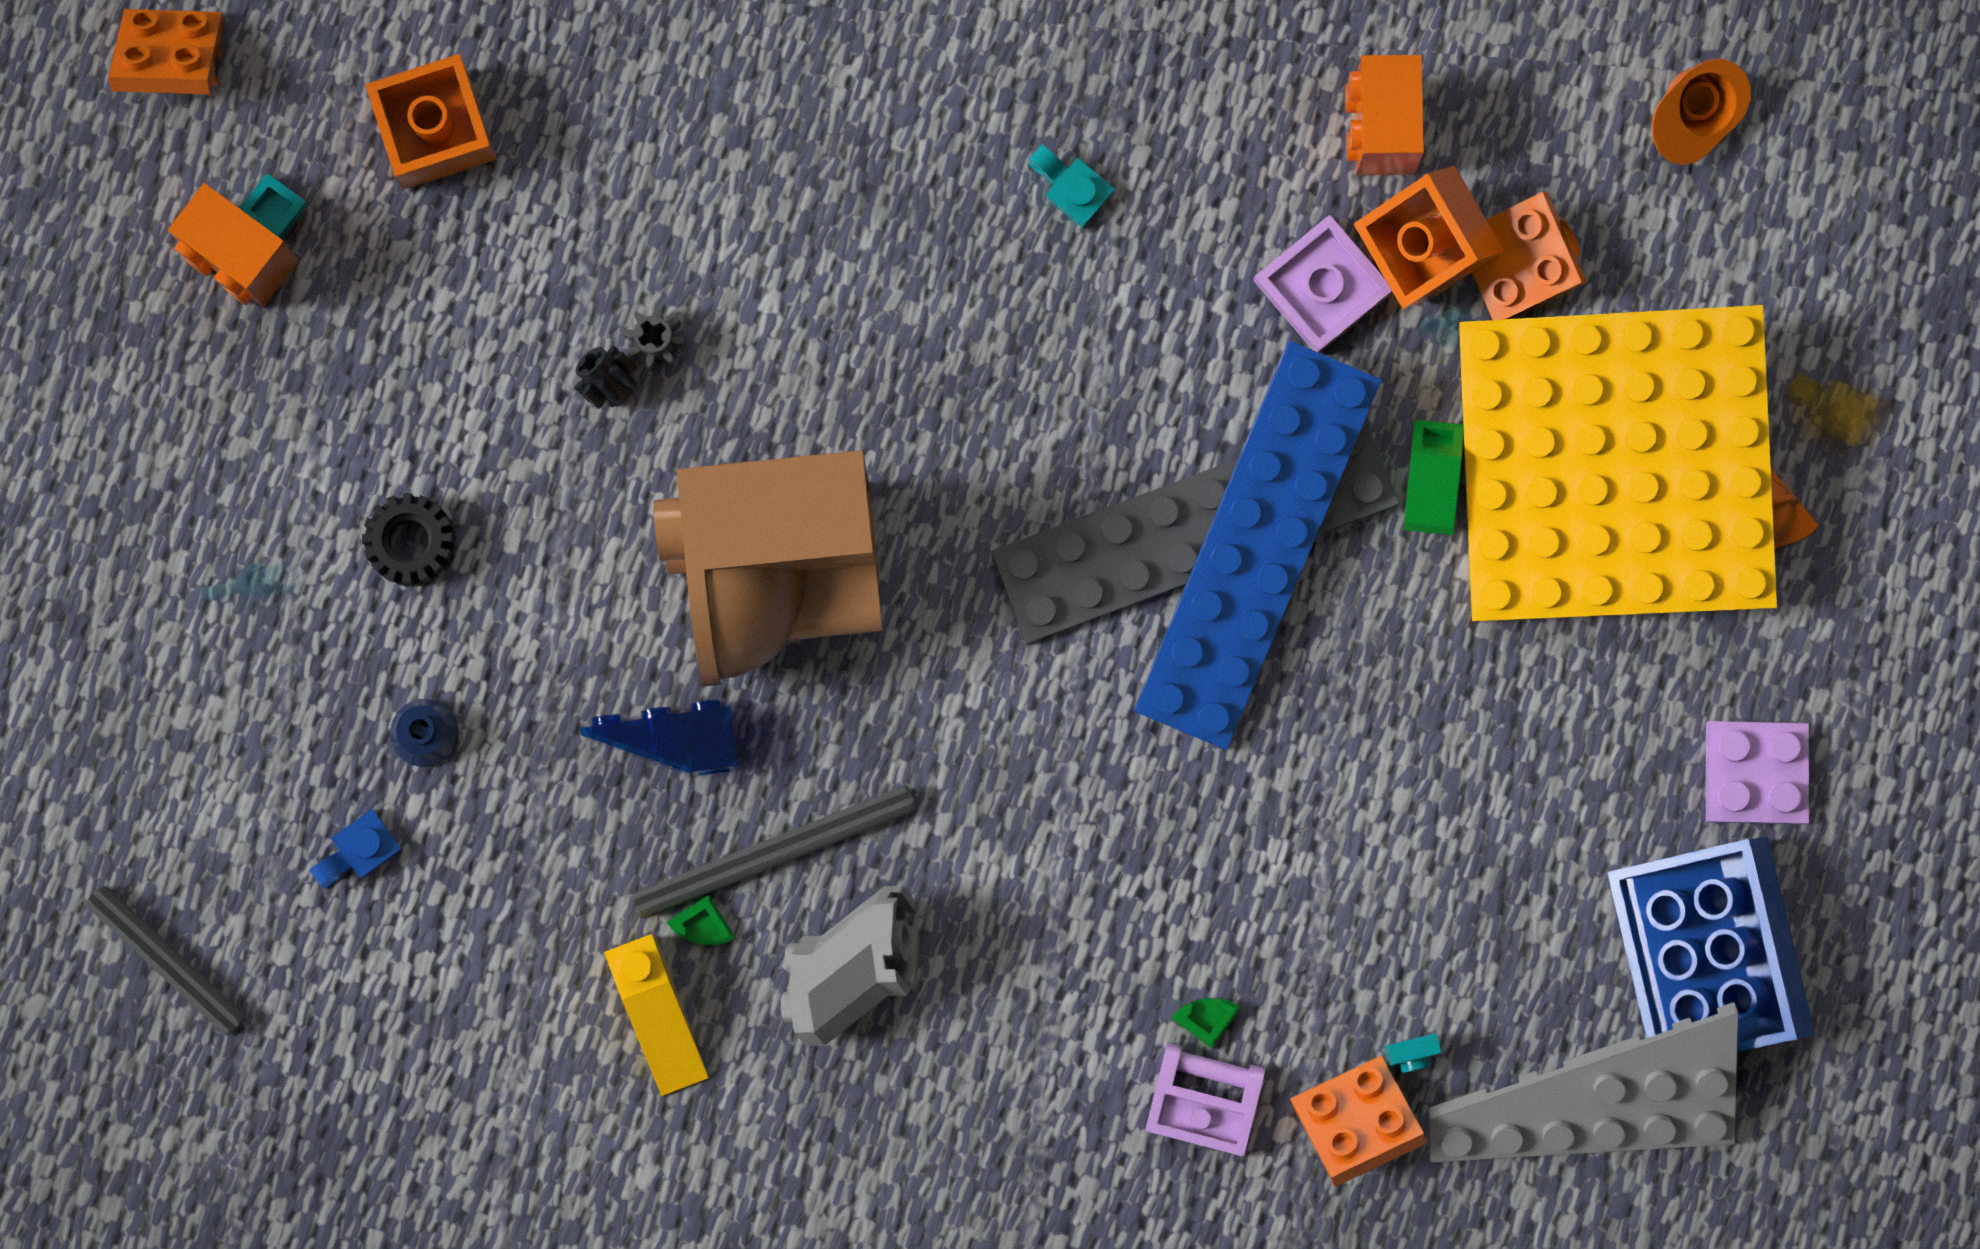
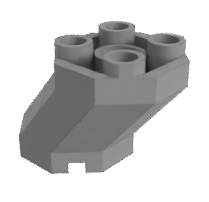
[781,886,920,1046]

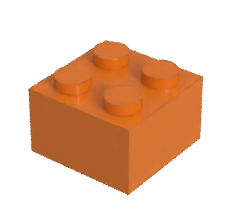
[365,54,497,190]
[1345,55,1424,175]
[1354,165,1504,309]
[168,183,299,308]

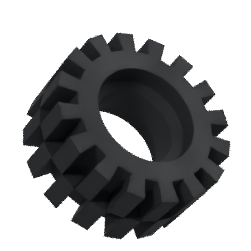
[362,493,456,587]

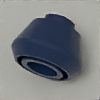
[390,699,459,767]

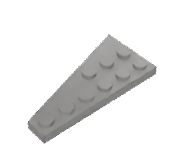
[1428,1002,1738,1162]

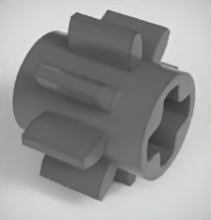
[623,306,686,371]

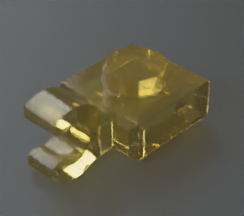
[1784,373,1879,447]

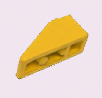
[604,934,709,1096]

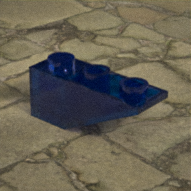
[580,700,741,777]

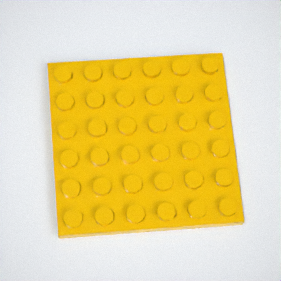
[1459,305,1777,622]

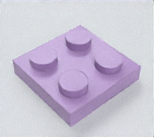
[1253,215,1393,353]
[1706,721,1809,825]

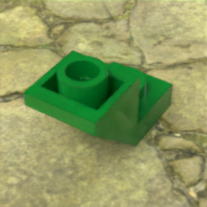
[1403,420,1464,535]

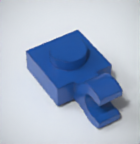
[310,809,403,889]

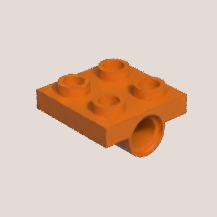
[108,9,224,95]
[1472,192,1588,320]
[1290,1056,1427,1187]

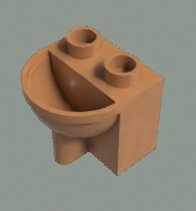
[653,450,883,687]

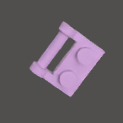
[1145,1042,1265,1157]

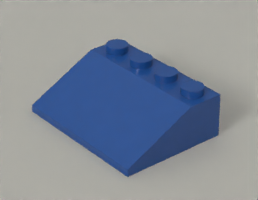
[1607,837,1815,1052]

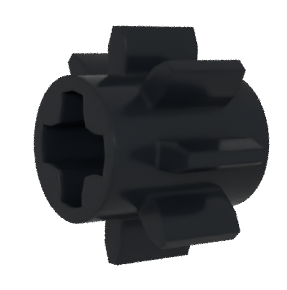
[574,346,637,409]

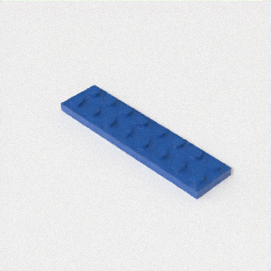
[1133,341,1382,750]

